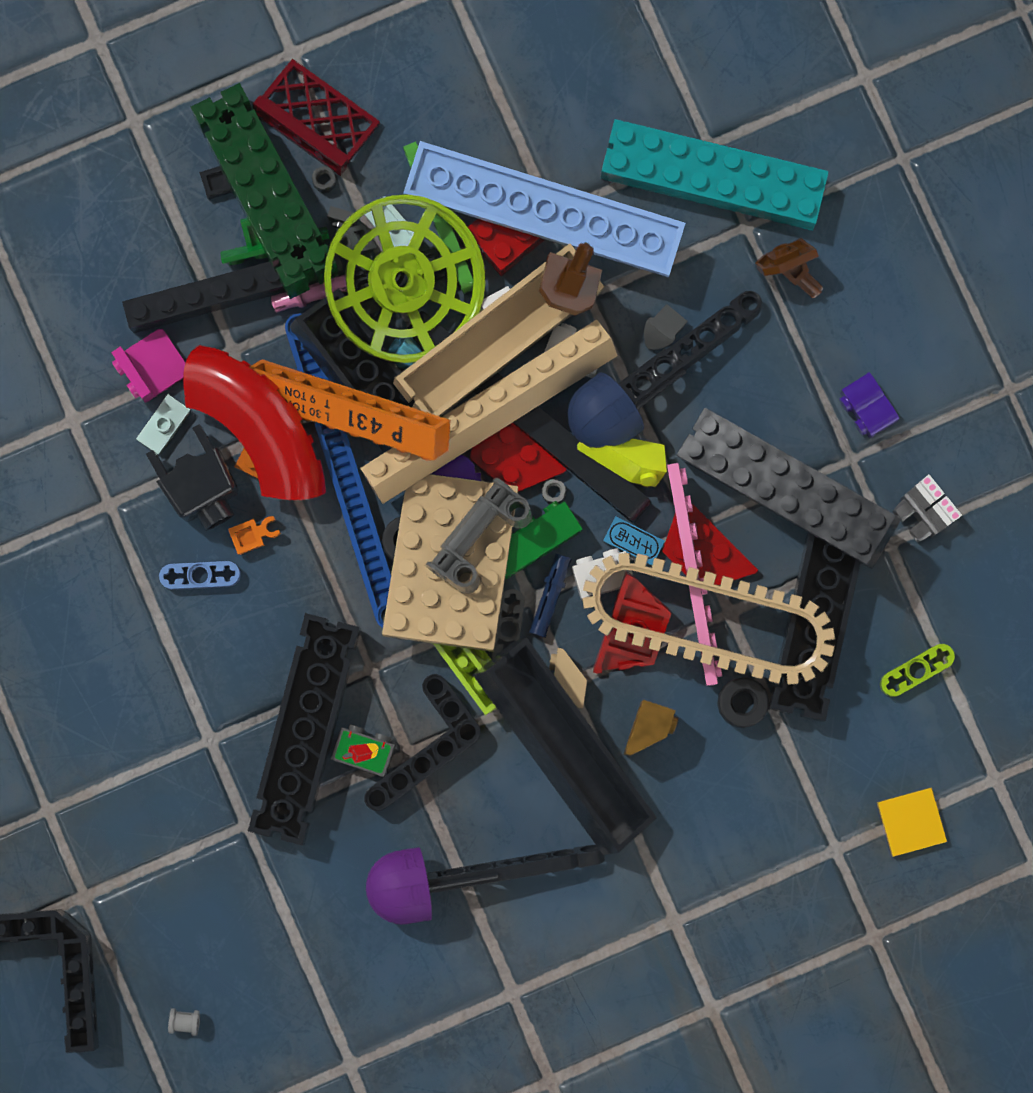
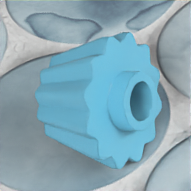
[388,337,422,370]

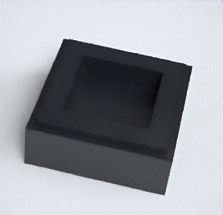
[199,166,233,200]

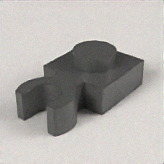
[332,224,377,255]

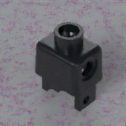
[146,424,238,531]

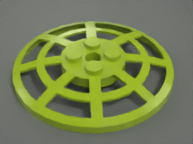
[324,195,485,363]

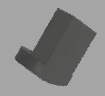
[644,304,688,349]

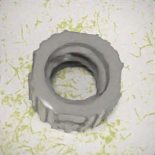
[542,479,566,504]

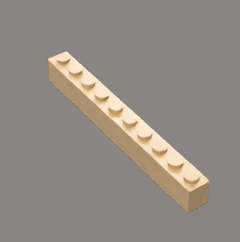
[361,320,618,504]

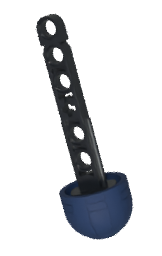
[568,291,762,448]

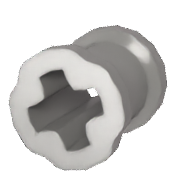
[168,1008,200,1036]

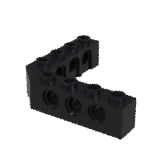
[0,909,99,1053]

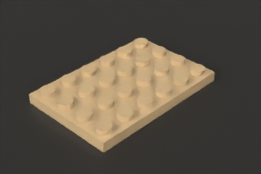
[382,474,518,652]

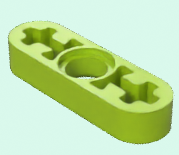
[880,644,955,697]

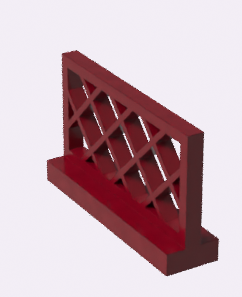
[253,59,380,176]

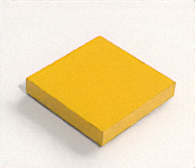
[877,788,947,857]

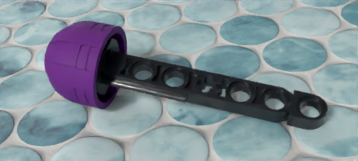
[366,845,605,924]

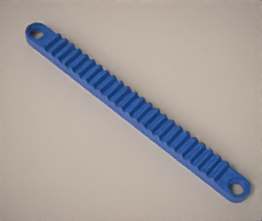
[285,313,391,628]

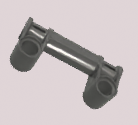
[425,478,532,594]

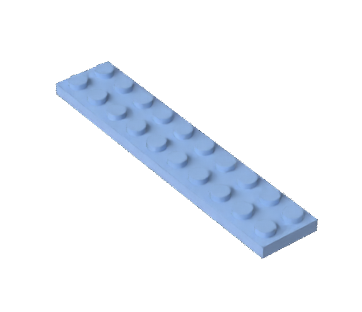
[403,141,686,277]

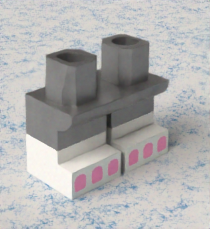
[893,474,962,542]

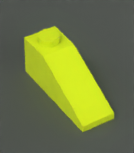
[577,439,667,487]

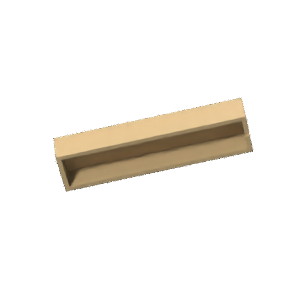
[393,243,605,417]

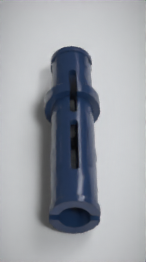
[529,553,572,638]

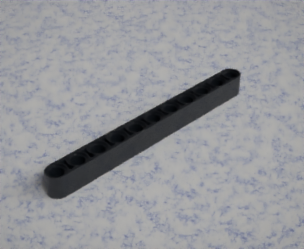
[406,311,652,524]

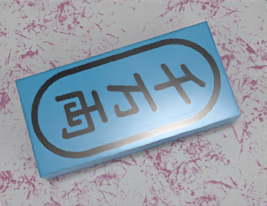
[603,516,665,566]

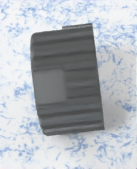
[312,166,337,193]

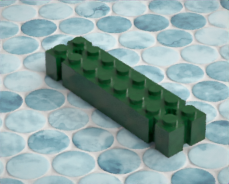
[191,83,340,299]

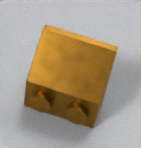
[624,700,678,756]

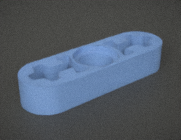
[159,561,241,590]

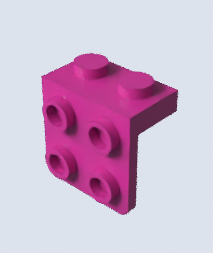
[111,329,185,403]

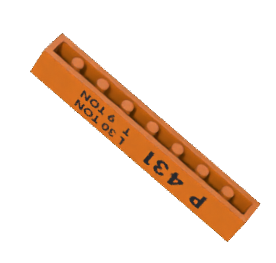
[250,359,451,461]

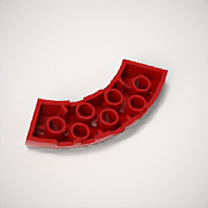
[183,345,326,500]

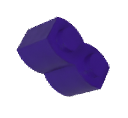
[839,372,900,438]

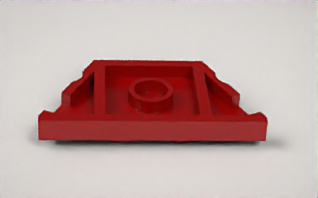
[469,423,567,492]
[662,504,758,585]
[593,571,671,674]

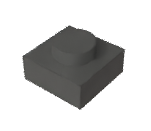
[327,206,358,229]

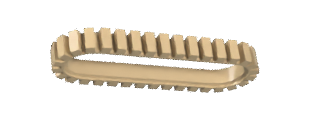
[583,553,835,684]

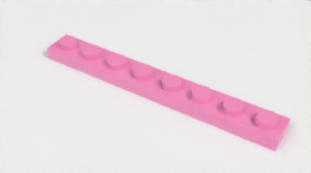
[667,463,722,686]

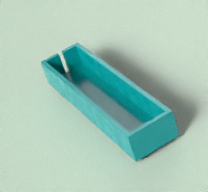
[600,119,829,231]

